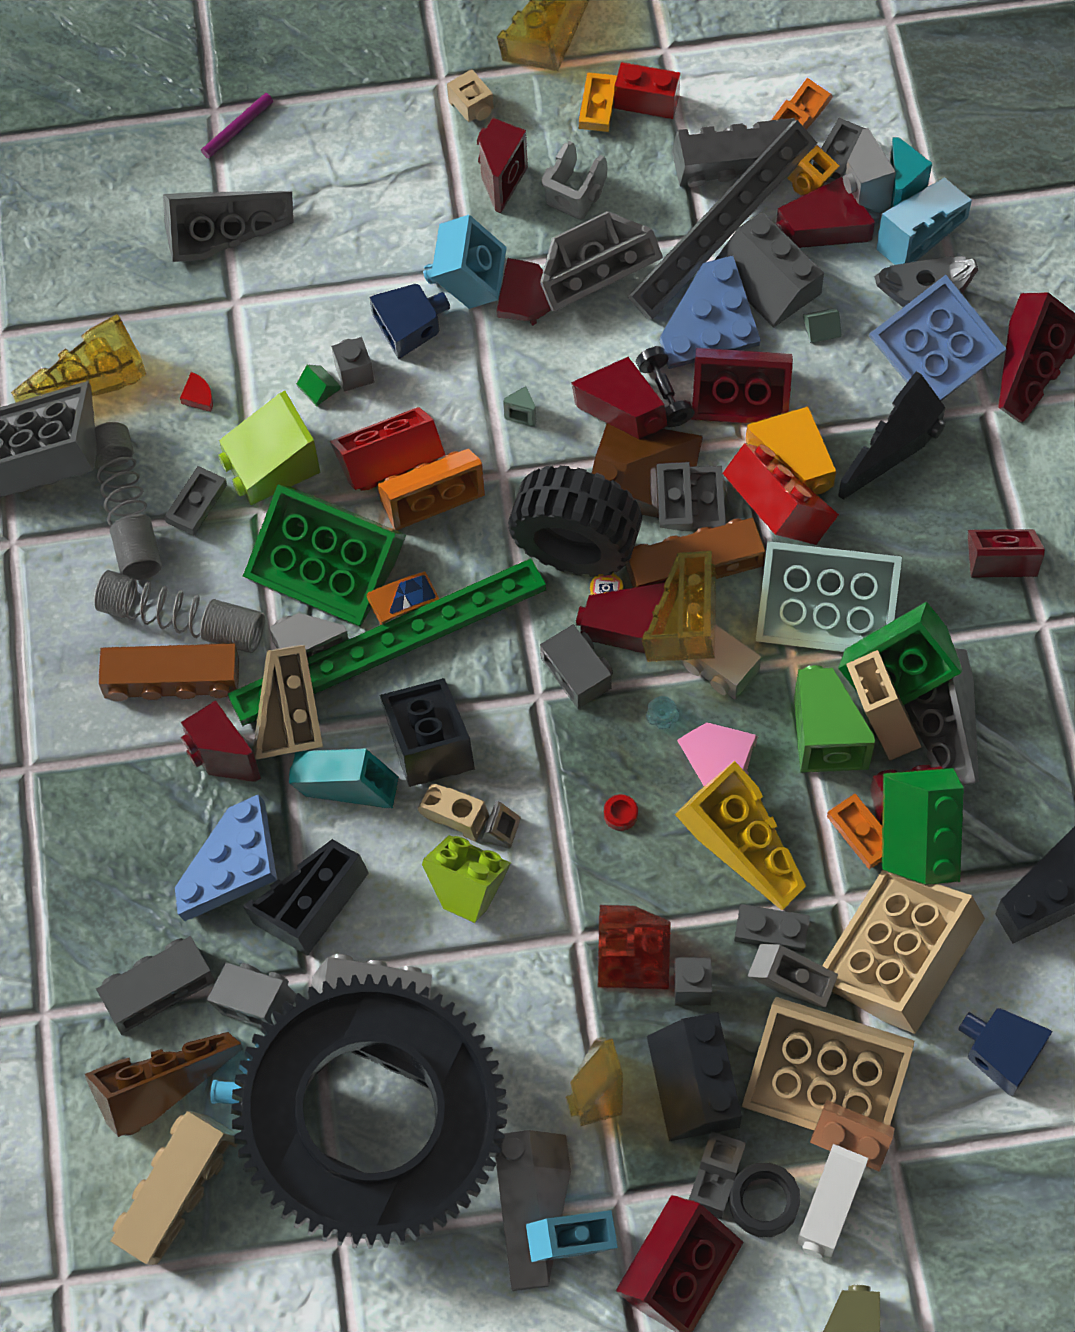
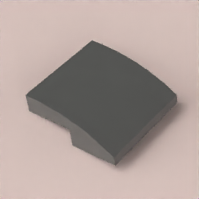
[657,462,726,531]

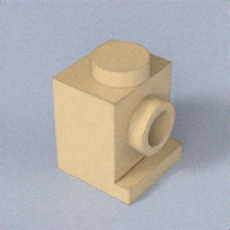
[447,69,494,122]

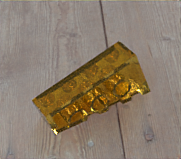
[497,0,590,71]

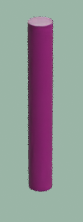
[201,93,273,159]

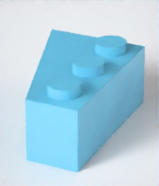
[876,177,972,265]

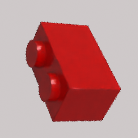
[614,62,681,119]

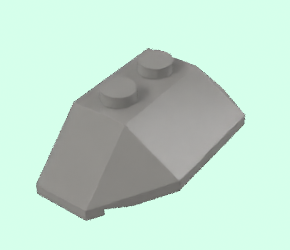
[540,211,663,312]

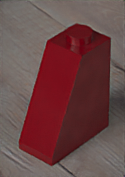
[775,177,875,248]
[571,357,667,439]
[576,582,675,657]

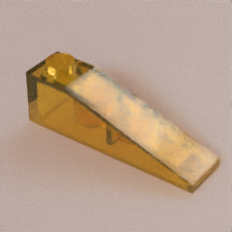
[565,1037,623,1126]

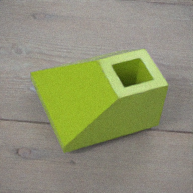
[422,835,511,923]

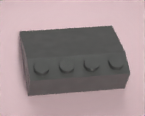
[0,381,97,498]

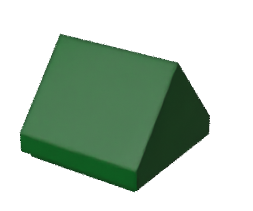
[296,364,341,407]

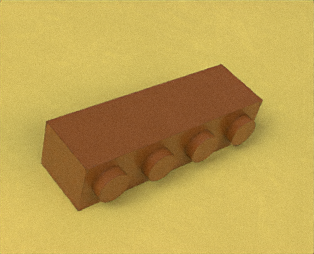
[626,517,765,590]
[99,643,239,701]

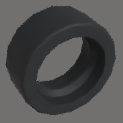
[729,1163,800,1237]

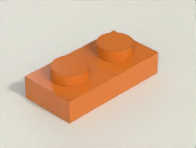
[827,793,882,870]

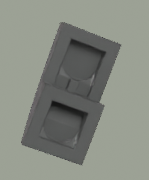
[689,1131,746,1218]

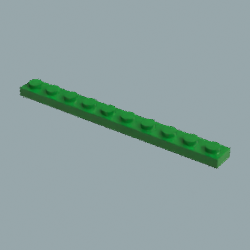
[227,558,546,727]

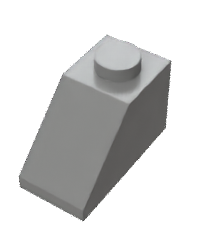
[269,613,349,658]
[747,944,838,1007]

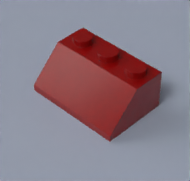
[330,407,445,491]

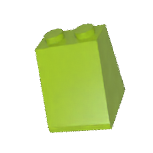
[218,391,321,505]

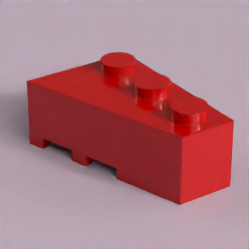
[722,443,839,545]

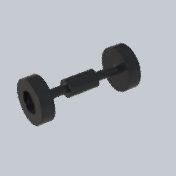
[635,346,695,427]

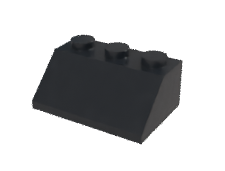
[647,1012,742,1141]

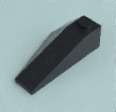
[838,371,946,500]

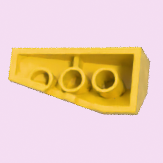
[675,761,806,910]

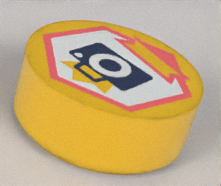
[590,573,623,595]

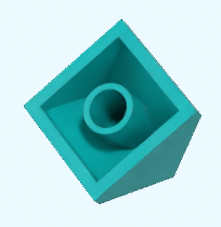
[889,137,932,209]

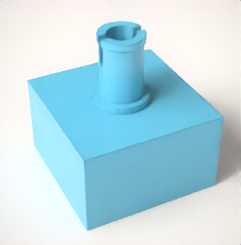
[423,215,507,309]

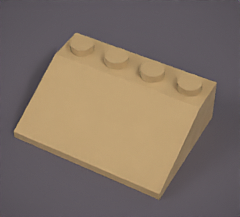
[822,870,985,1034]
[742,997,915,1130]

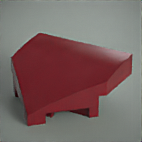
[496,258,551,326]

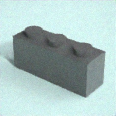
[96,936,215,1035]

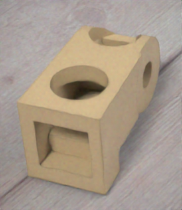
[418,784,489,842]

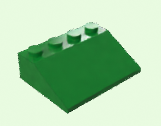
[242,484,406,626]

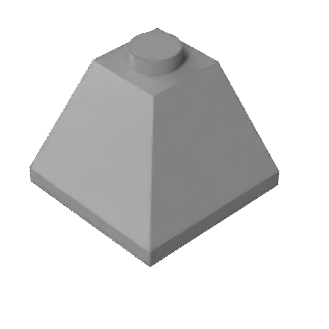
[843,128,895,214]

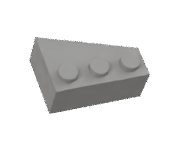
[311,954,432,999]

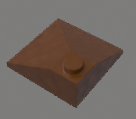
[591,423,703,518]

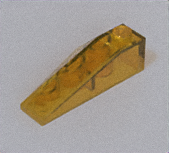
[11,314,146,403]

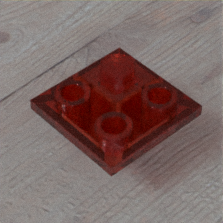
[598,905,671,989]

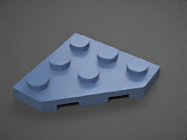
[660,256,761,369]
[175,794,277,921]

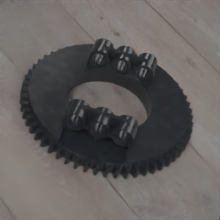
[231,974,508,1249]

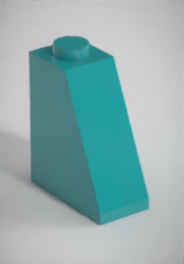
[289,748,399,808]

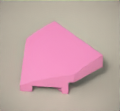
[677,723,758,786]

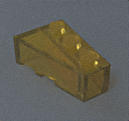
[642,551,716,662]

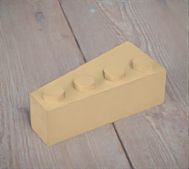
[110,1111,238,1265]

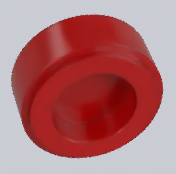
[604,794,638,831]

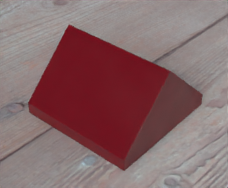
[968,529,1045,578]

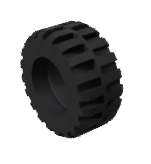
[508,465,642,577]

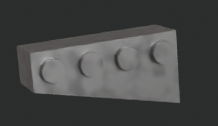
[672,118,796,188]

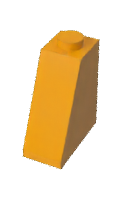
[745,406,836,494]

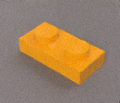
[579,72,617,132]

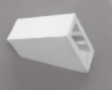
[796,1144,868,1258]

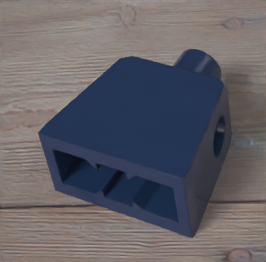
[369,284,450,359]
[958,1008,1053,1097]

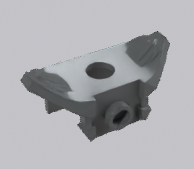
[874,256,978,307]

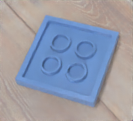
[869,275,1006,401]

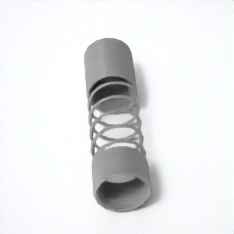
[94,422,162,581]
[94,570,265,653]

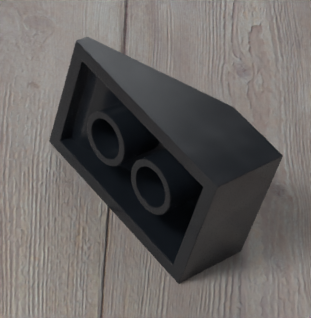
[380,678,475,787]

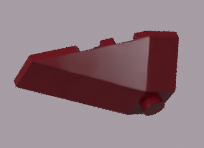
[998,292,1075,423]

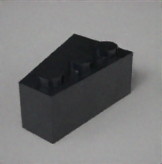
[995,826,1075,944]
[243,839,369,956]

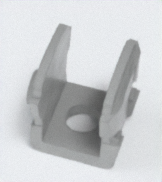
[542,141,608,220]

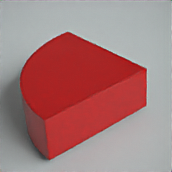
[180,372,213,412]

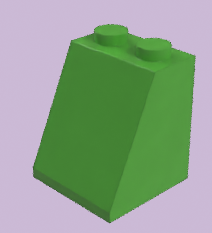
[794,665,875,773]

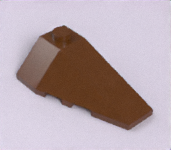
[85,1032,243,1137]

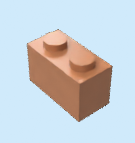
[810,1100,895,1171]

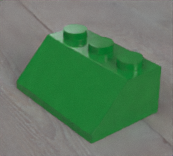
[838,602,963,705]
[882,768,964,885]

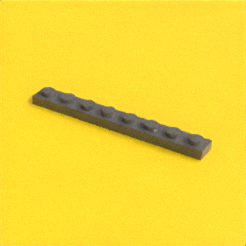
[628,120,817,320]

